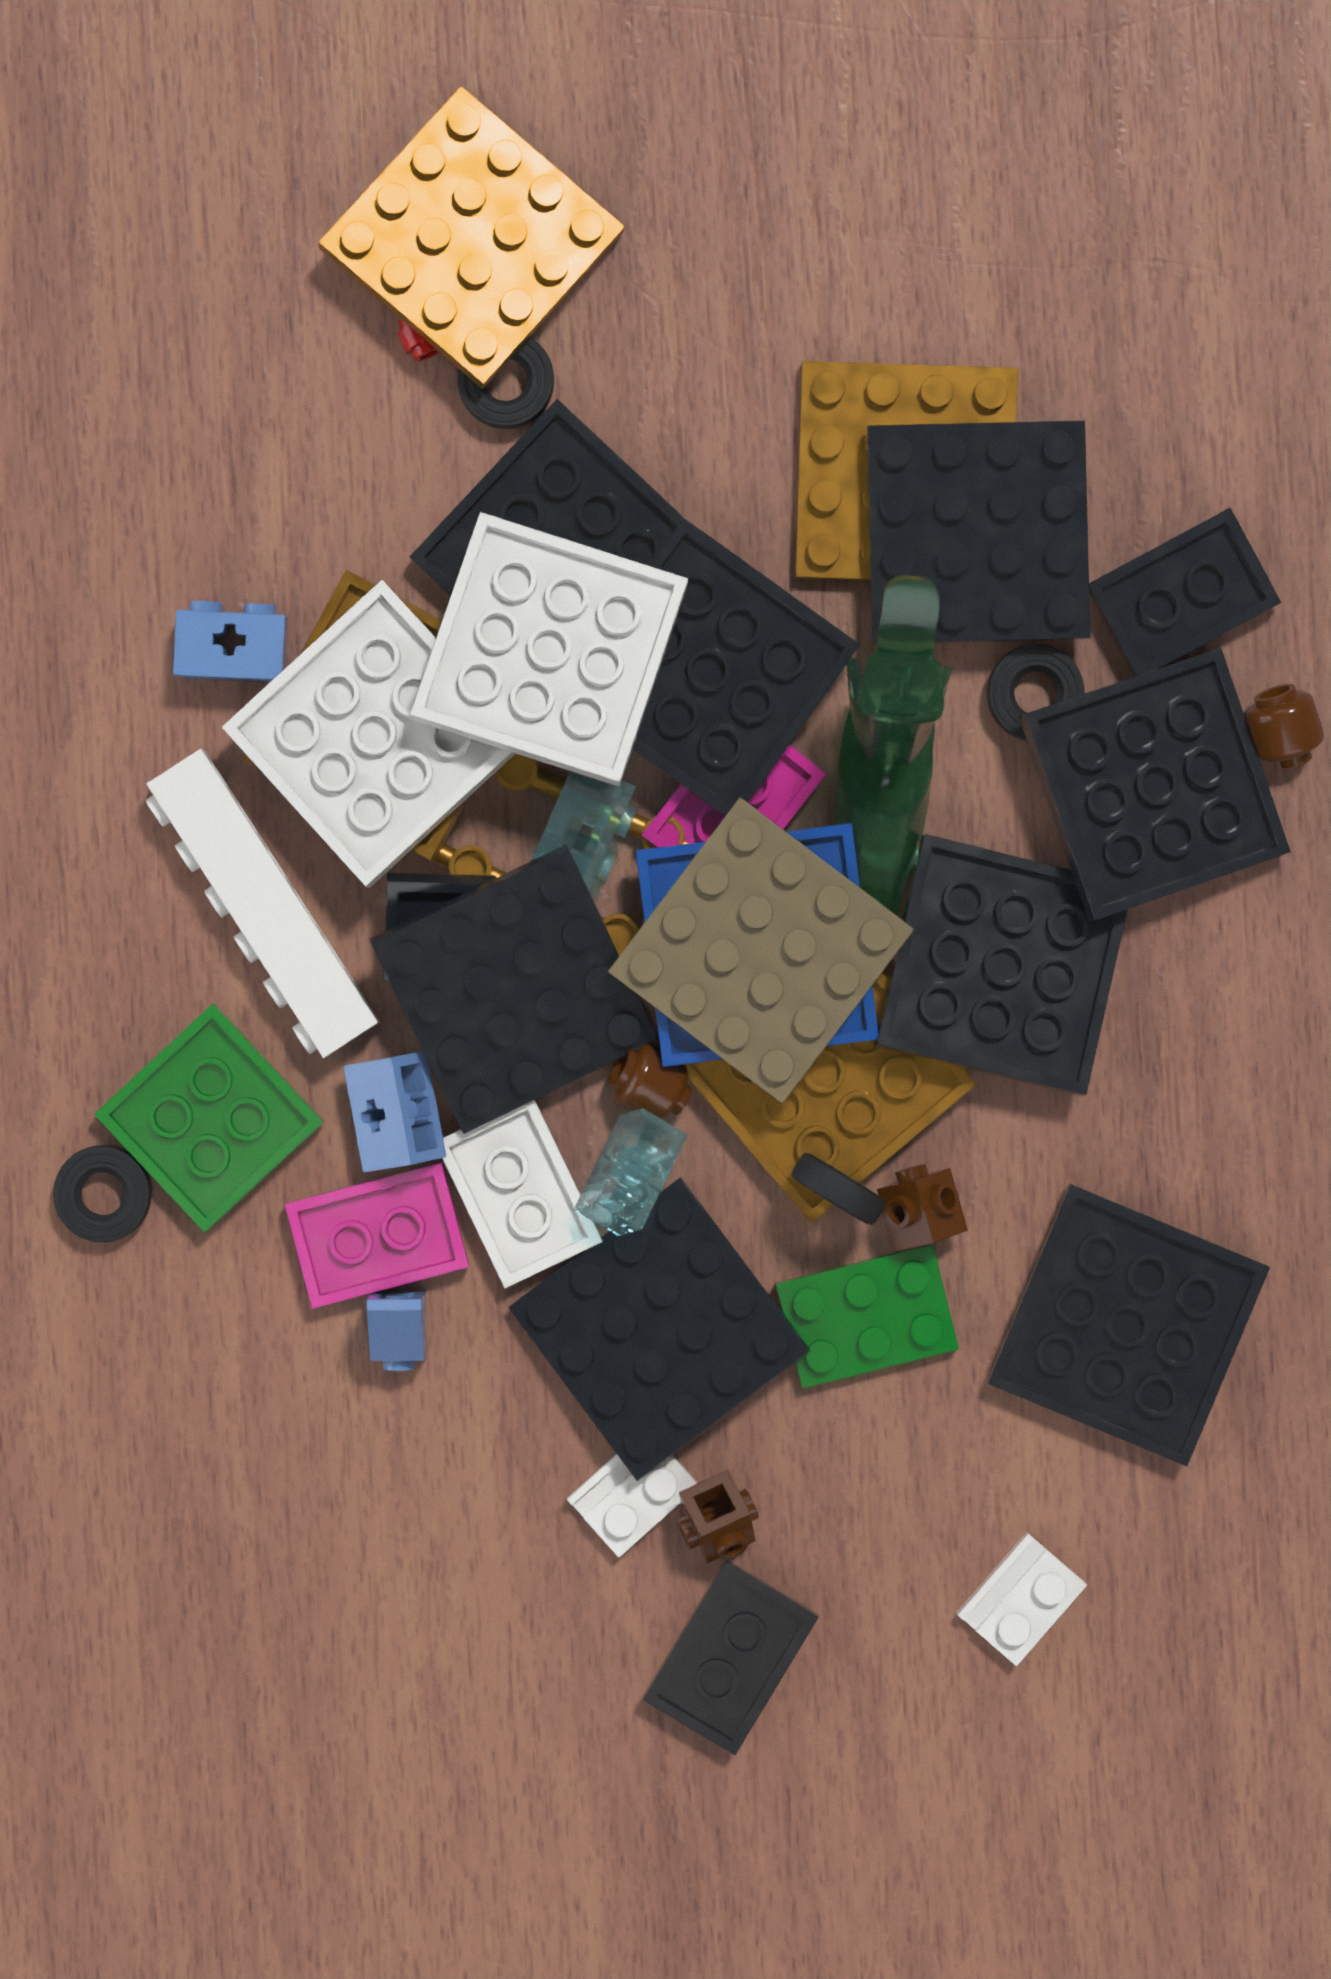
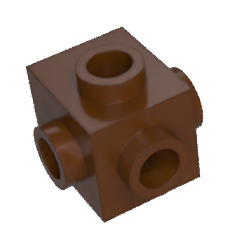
[877,1164,968,1252]
[677,1470,759,1563]

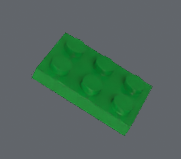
[776,1244,959,1389]

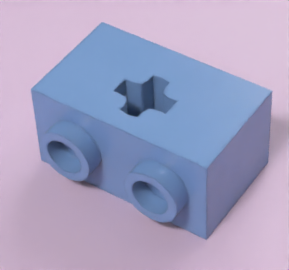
[173,601,289,682]
[343,1051,446,1173]

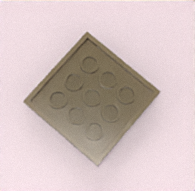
[608,797,914,1104]

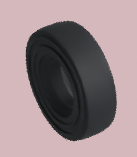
[457,337,554,429]
[987,644,1085,741]
[53,1145,152,1243]
[791,1152,886,1225]

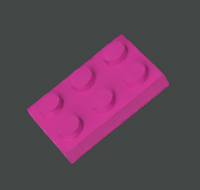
[642,745,826,848]
[284,1162,470,1309]

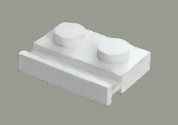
[567,1454,698,1558]
[956,1532,1087,1666]

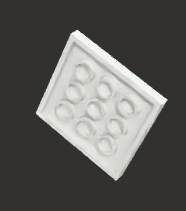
[410,512,688,787]
[222,580,516,888]

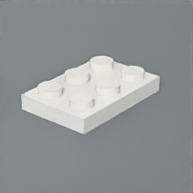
[443,1100,602,1288]

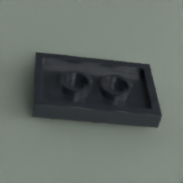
[1089,507,1282,677]
[643,1559,819,1755]

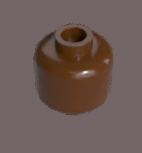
[1246,684,1324,768]
[608,1044,692,1123]

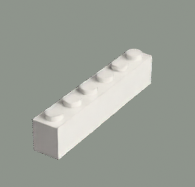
[146,749,381,1058]

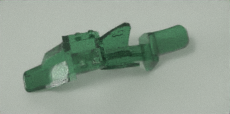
[835,575,954,916]

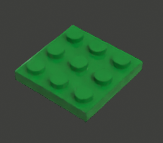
[94,1003,325,1233]

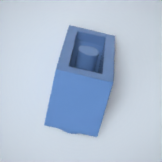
[367,1292,427,1371]

